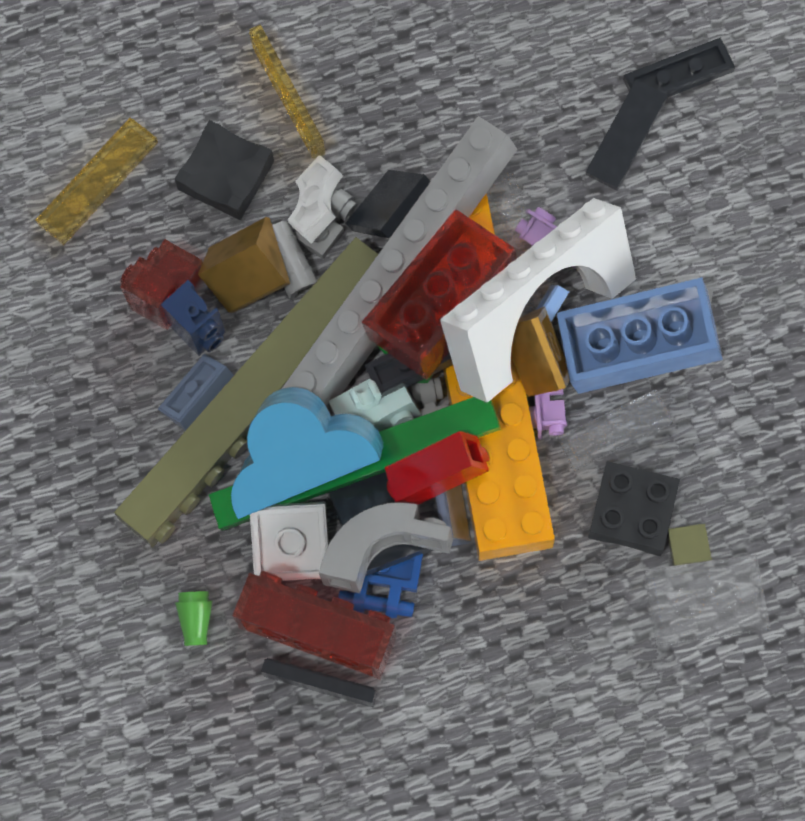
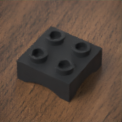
[174,120,274,220]
[588,461,680,556]

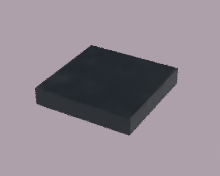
[345,170,431,238]

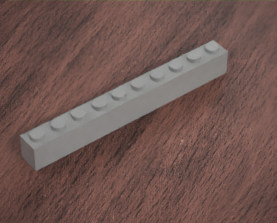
[282,116,518,411]

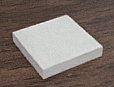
[250,502,328,582]

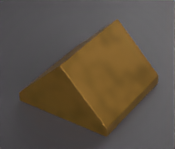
[198,217,290,313]
[511,306,570,397]

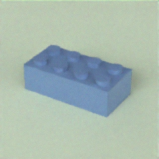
[557,277,723,394]

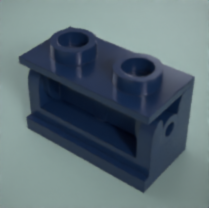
[161,280,226,356]

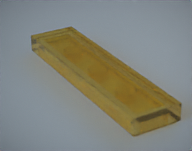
[249,24,326,159]
[35,117,158,246]

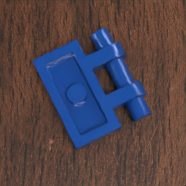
[338,554,423,619]

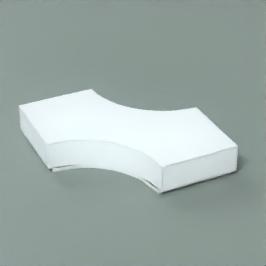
[288,155,343,244]

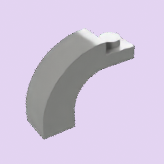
[319,503,453,593]

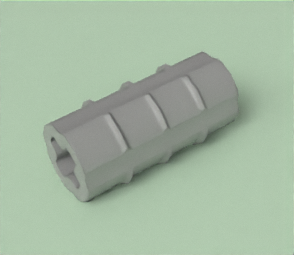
[272,221,317,300]

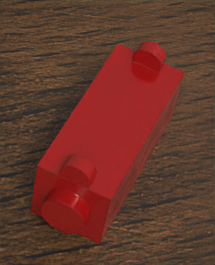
[385,431,490,505]

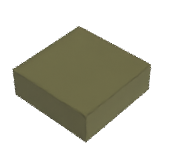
[667,524,712,568]

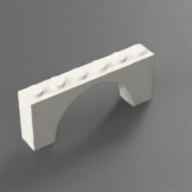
[440,198,636,403]

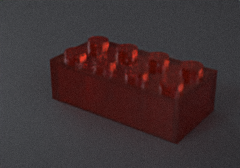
[361,209,517,380]
[232,571,397,680]

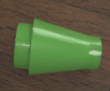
[175,591,213,646]

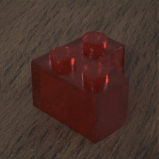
[120,239,203,330]

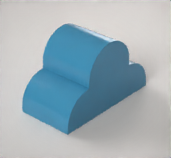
[231,387,384,519]

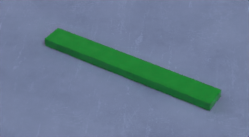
[209,397,501,531]

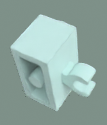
[329,379,421,432]

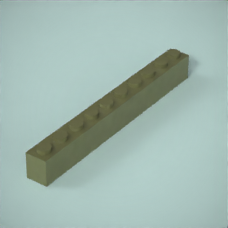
[114,237,378,548]

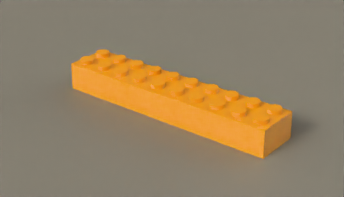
[426,193,555,561]

